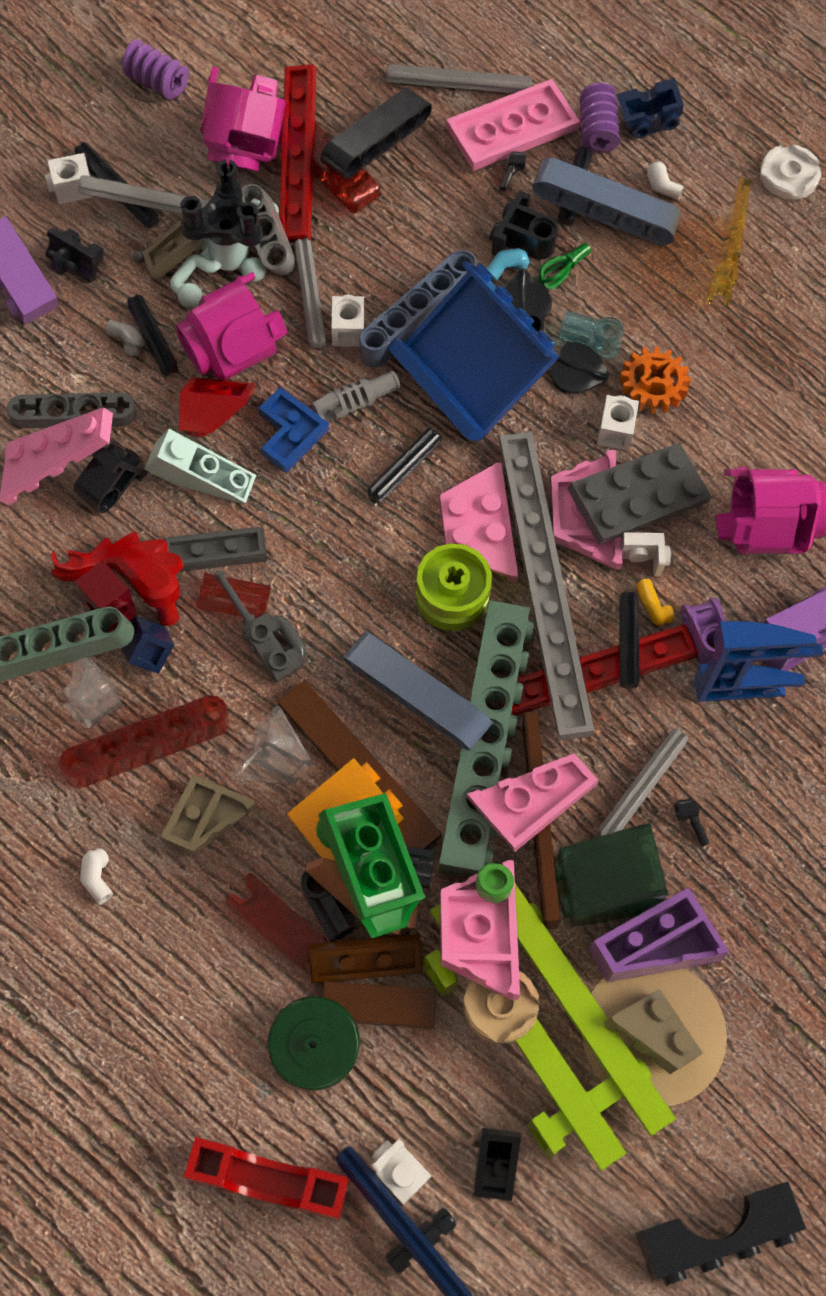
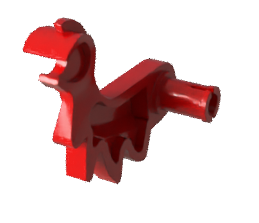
[51,531,184,626]

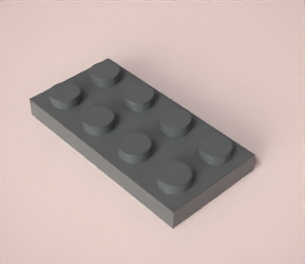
[568,443,712,545]

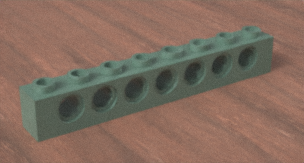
[438,600,535,879]

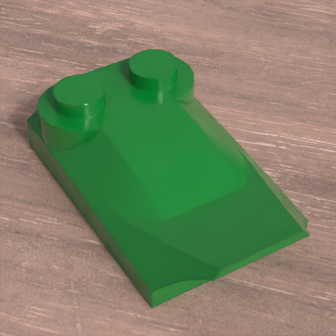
[316,793,425,939]

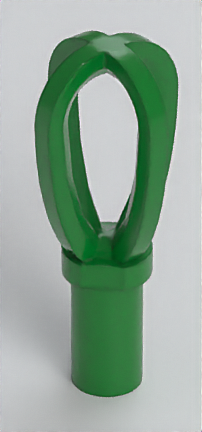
[537,243,591,289]

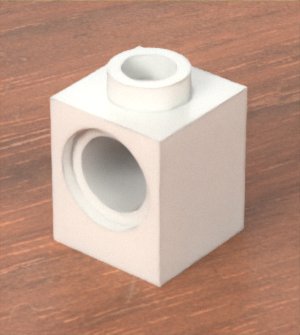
[45,153,94,204]
[332,295,364,347]
[597,395,639,451]

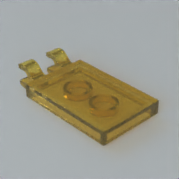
[707,178,751,306]

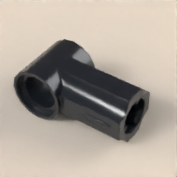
[301,871,358,942]

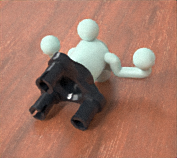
[170,159,279,308]

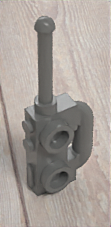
[214,571,306,683]

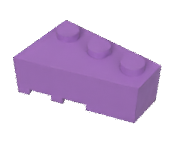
[0,216,57,325]
[762,587,826,671]
[588,887,729,983]

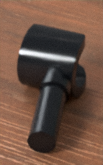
[499,151,527,191]
[674,799,710,847]

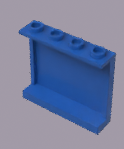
[388,261,560,442]

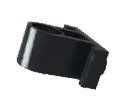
[489,190,559,260]
[73,442,149,514]

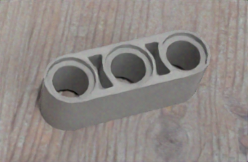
[242,184,296,276]

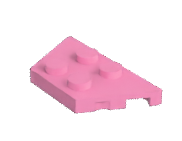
[550,450,623,569]
[439,462,518,582]
[439,860,520,1001]

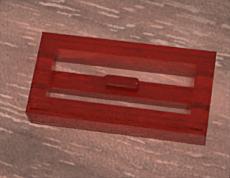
[196,573,271,619]

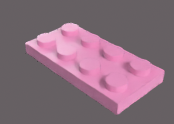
[446,79,580,171]

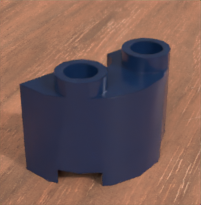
[617,78,684,138]

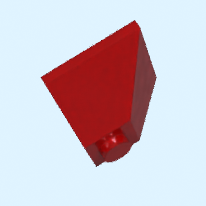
[179,377,255,437]

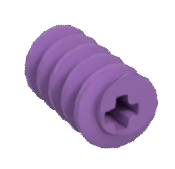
[122,39,189,99]
[579,82,620,153]

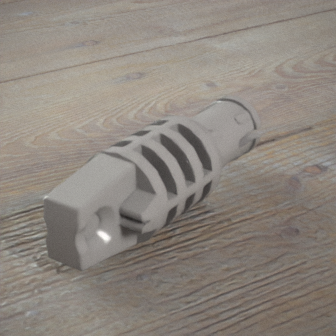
[313,370,401,421]

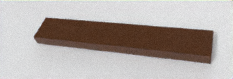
[278,680,442,849]
[522,711,560,929]

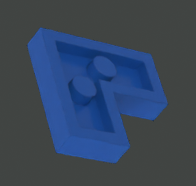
[258,387,329,473]

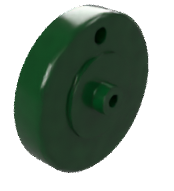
[268,996,360,1091]

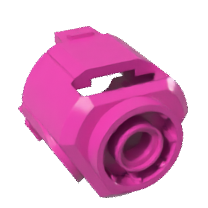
[200,66,286,172]
[175,272,288,381]
[715,466,826,554]

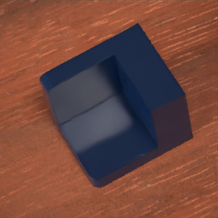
[122,616,174,674]

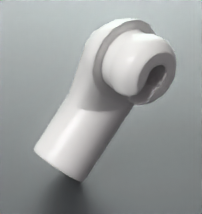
[647,162,684,200]
[80,848,113,905]

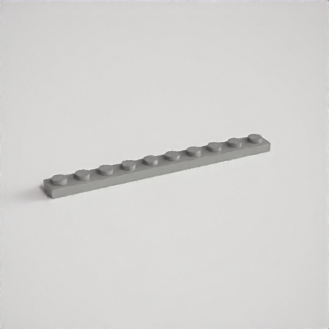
[499,432,594,741]

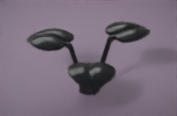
[505,268,609,394]

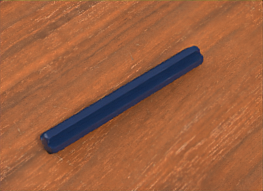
[335,1146,473,1296]

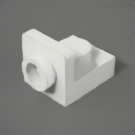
[621,532,671,577]
[371,1139,431,1205]

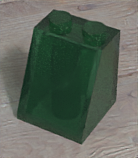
[554,823,668,928]

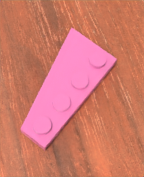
[0,407,113,506]

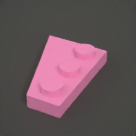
[467,753,598,852]

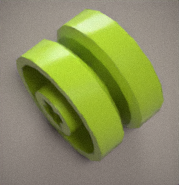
[415,543,492,631]

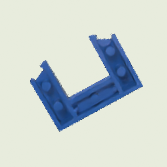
[694,621,824,702]

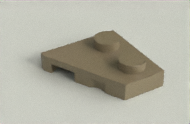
[160,774,256,855]
[604,989,703,1074]

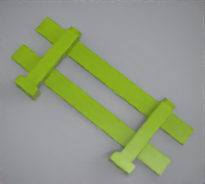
[422,884,676,1172]

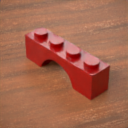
[184,1137,349,1222]

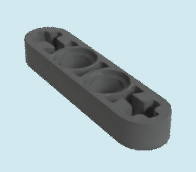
[7,392,137,428]

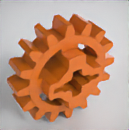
[619,346,691,414]

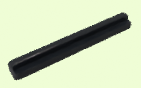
[74,142,160,228]

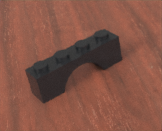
[635,1181,807,1286]

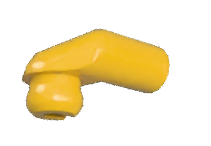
[636,579,674,626]

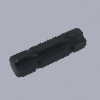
[385,1208,457,1274]

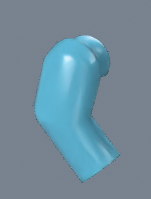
[486,248,530,282]

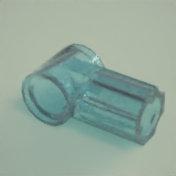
[558,310,624,359]

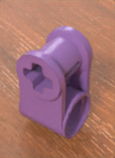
[680,597,725,664]

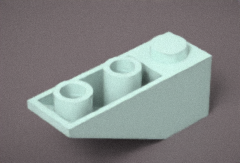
[144,429,256,504]

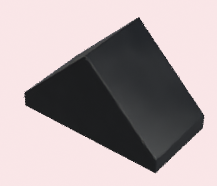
[473,1128,521,1201]

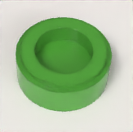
[475,863,514,903]

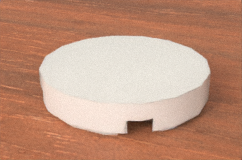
[760,145,821,200]

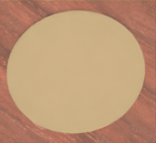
[582,969,727,1106]

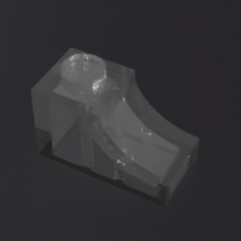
[62,640,122,729]

